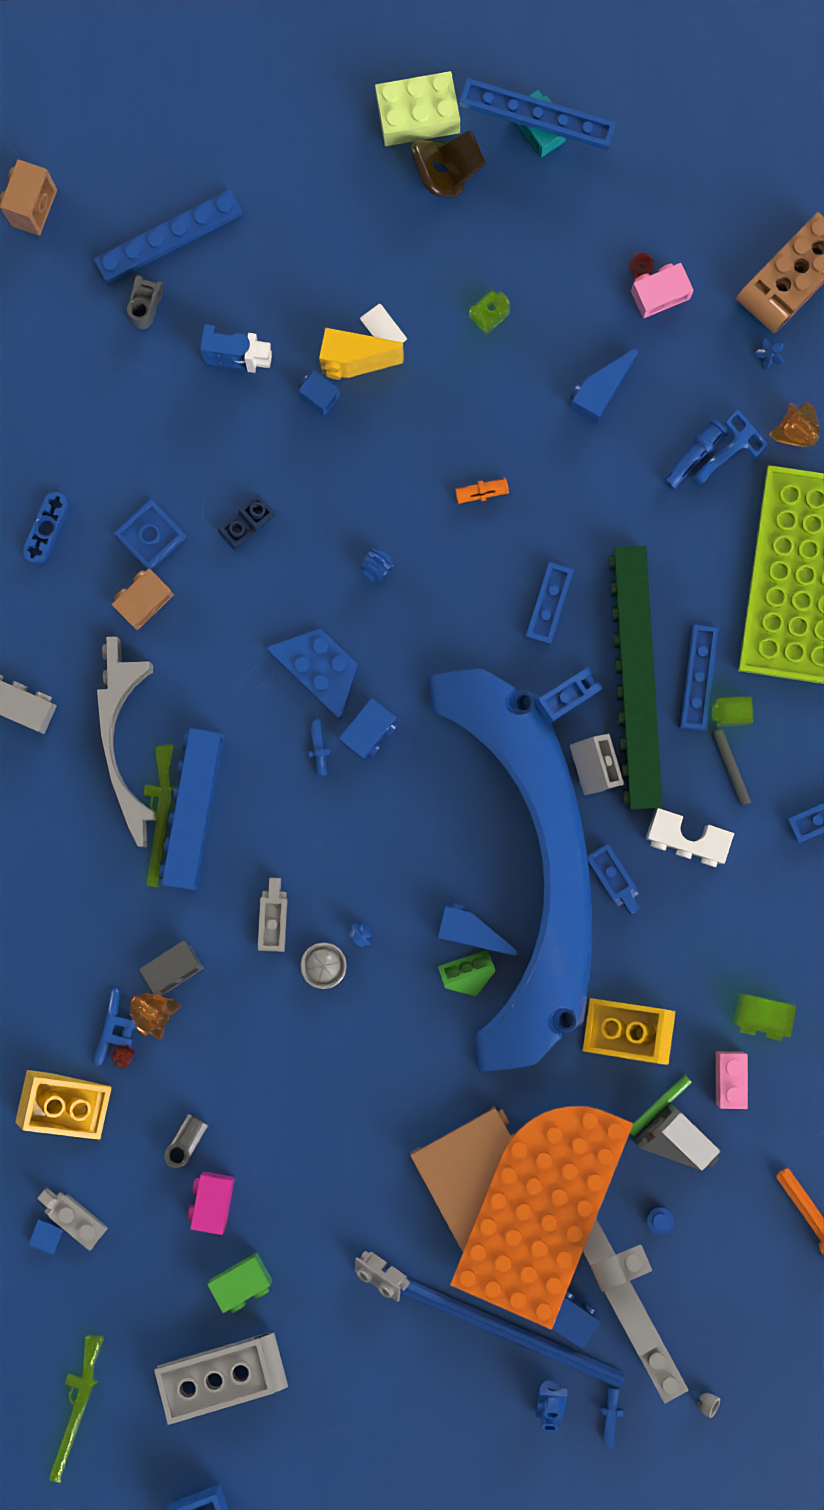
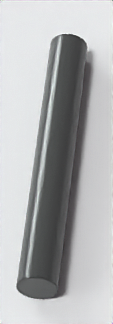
[712,729,751,806]

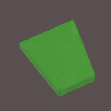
[438,949,495,997]

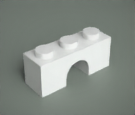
[646,808,734,867]

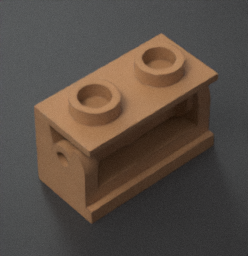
[111,568,175,631]

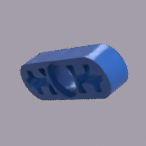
[23,492,69,565]

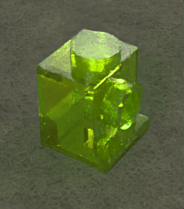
[469,290,510,335]

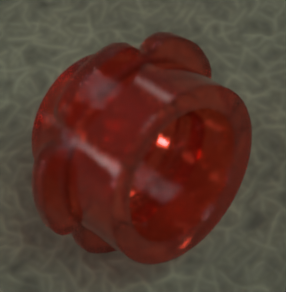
[629,253,654,278]
[111,1044,135,1069]

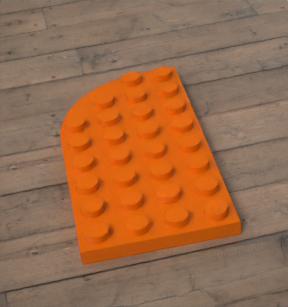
[450,1106,633,1330]

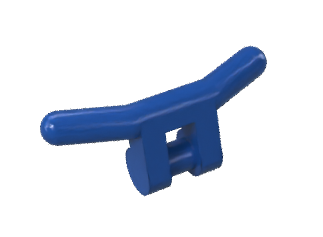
[93,988,138,1066]

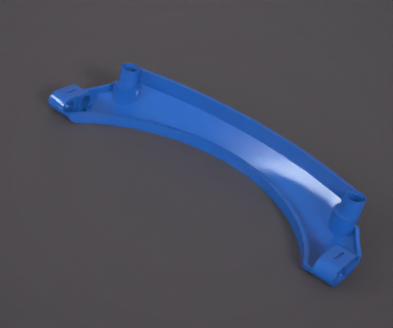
[428,668,592,1071]

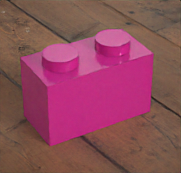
[188,1171,235,1235]

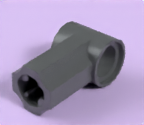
[164,1113,209,1168]

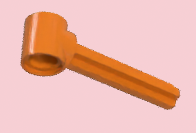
[776,1168,824,1256]

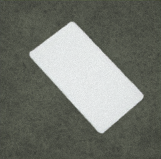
[360,304,407,342]

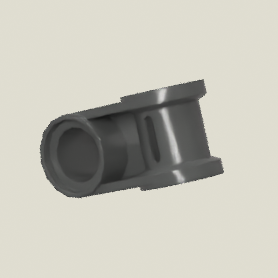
[127,275,164,329]

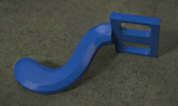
[693,409,768,485]

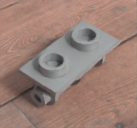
[355,1251,410,1302]

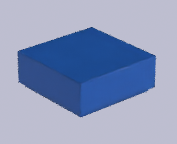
[28,1218,64,1254]

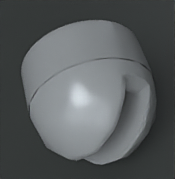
[697,1393,720,1418]

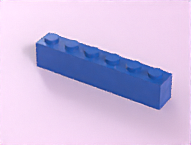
[159,728,224,890]

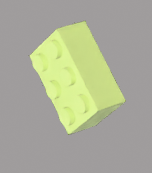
[375,71,460,146]

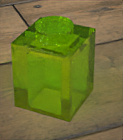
[712,696,753,727]

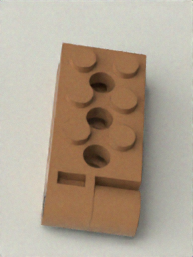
[736,212,824,334]

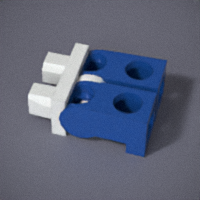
[200,324,272,373]

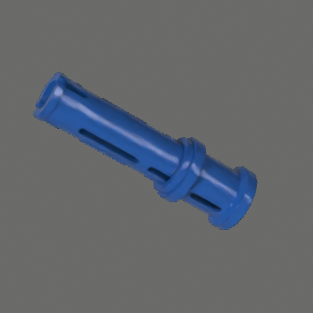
[662,418,729,490]

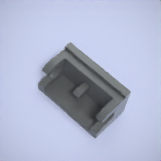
[139,940,204,997]

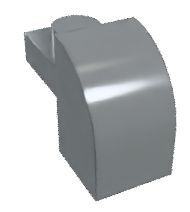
[590,1244,652,1292]

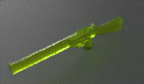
[144,744,175,887]
[49,1335,104,1483]

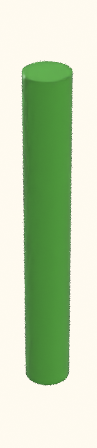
[630,1075,692,1137]

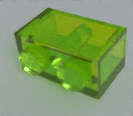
[733,993,797,1041]

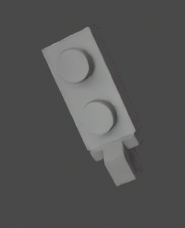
[258,877,288,952]
[37,1188,108,1251]

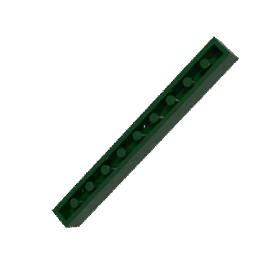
[608,545,663,811]

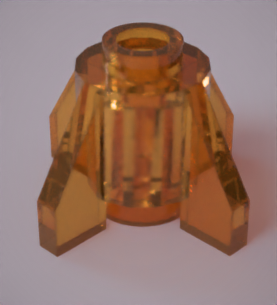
[769,401,820,448]
[130,993,181,1040]

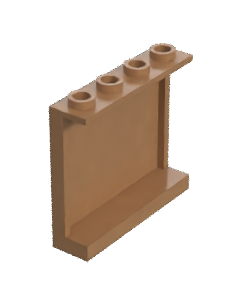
[410,1105,516,1252]

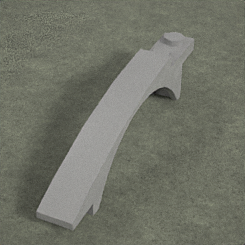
[97,637,157,847]
[583,1219,689,1403]

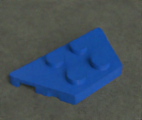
[267,628,358,719]

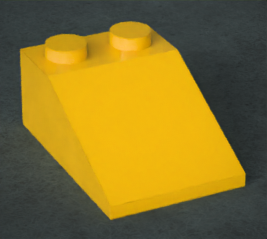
[319,328,404,380]
[583,998,676,1065]
[15,1070,112,1140]

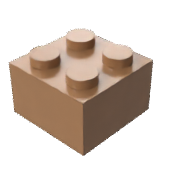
[0,159,58,236]

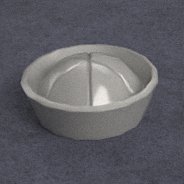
[300,942,347,989]

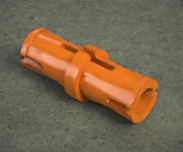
[455,477,509,505]

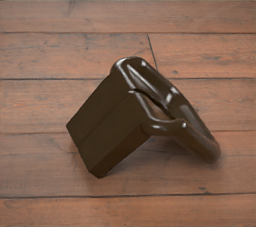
[411,130,486,198]

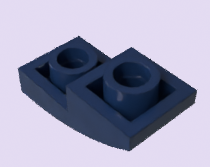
[218,494,275,551]

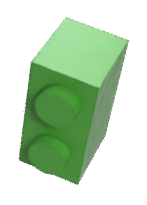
[207,1252,273,1313]

